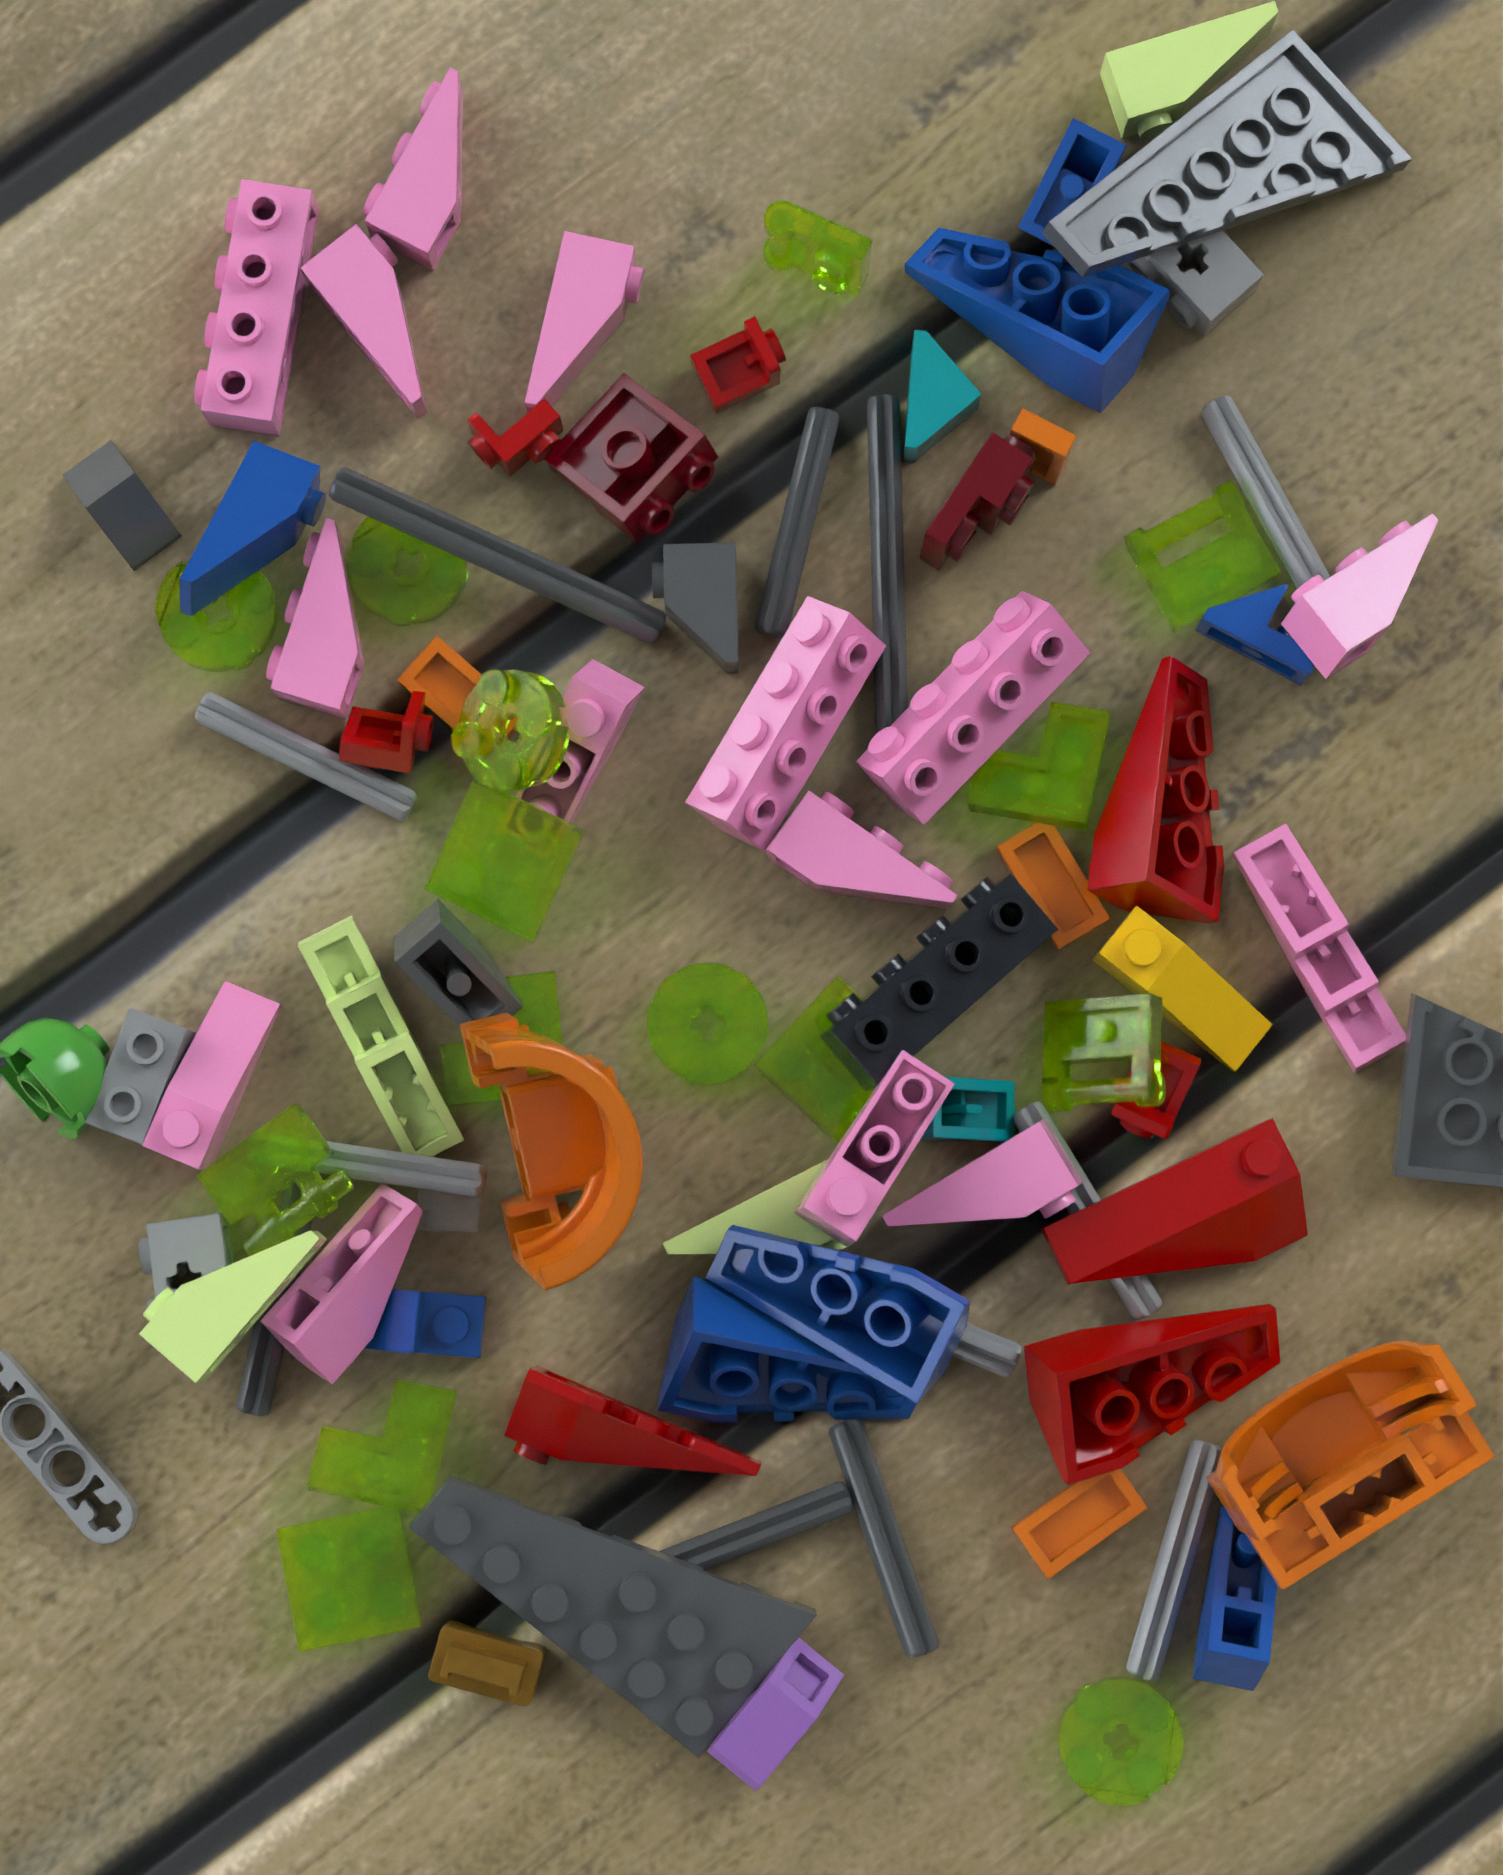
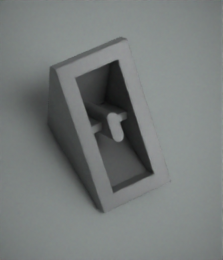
[63,440,182,571]

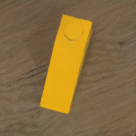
[1092,905,1273,1072]

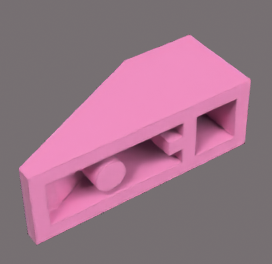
[300,224,427,419]
[525,231,645,413]
[142,981,282,1172]
[882,1118,1082,1227]
[260,1183,423,1385]

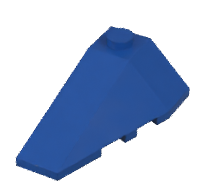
[905,228,1170,413]
[706,1225,970,1404]
[658,1276,917,1423]

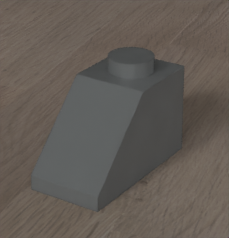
[652,543,738,673]
[393,899,523,1028]

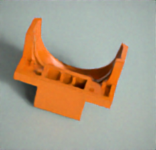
[1206,1341,1495,1590]

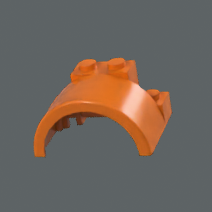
[459,1012,643,1291]

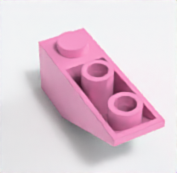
[363,67,463,271]
[1281,514,1438,679]
[266,518,365,720]
[500,659,645,857]
[766,790,958,909]
[794,1050,955,1246]

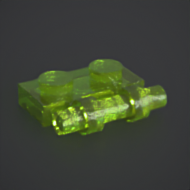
[197,1104,354,1256]

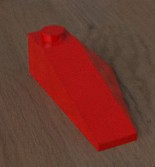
[1088,656,1224,923]
[1041,1118,1308,1285]
[1024,1304,1280,1485]
[504,1365,761,1476]

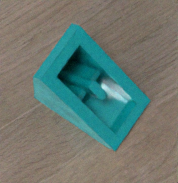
[903,330,982,463]
[920,1076,1015,1142]

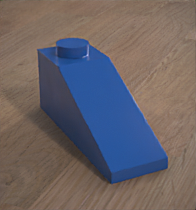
[180,441,326,616]
[1192,1501,1284,1691]

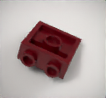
[544,373,718,544]
[919,432,1038,571]

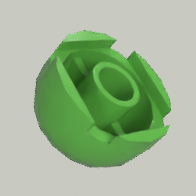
[0,1018,110,1140]

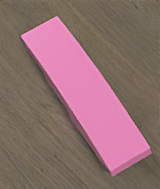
[1233,823,1406,1073]

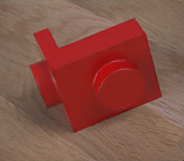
[690,316,786,413]
[467,398,564,477]
[339,690,434,773]
[1111,1034,1202,1139]

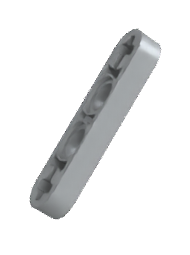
[0,1349,138,1544]

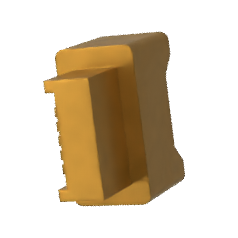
[428,1620,546,1707]

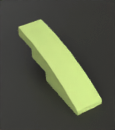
[298,915,464,1157]

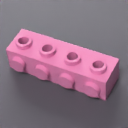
[194,179,319,436]
[856,591,1090,825]
[685,596,886,851]

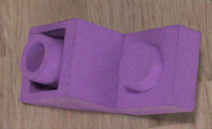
[707,1637,844,1791]

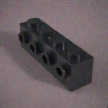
[819,874,1058,1092]

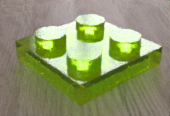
[424,778,586,941]
[276,1503,423,1652]

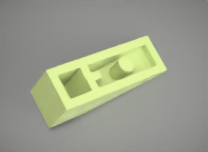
[1100,1,1279,139]
[662,1160,853,1255]
[139,1230,327,1383]

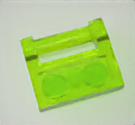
[763,200,872,296]
[1124,480,1281,632]
[1042,993,1166,1112]

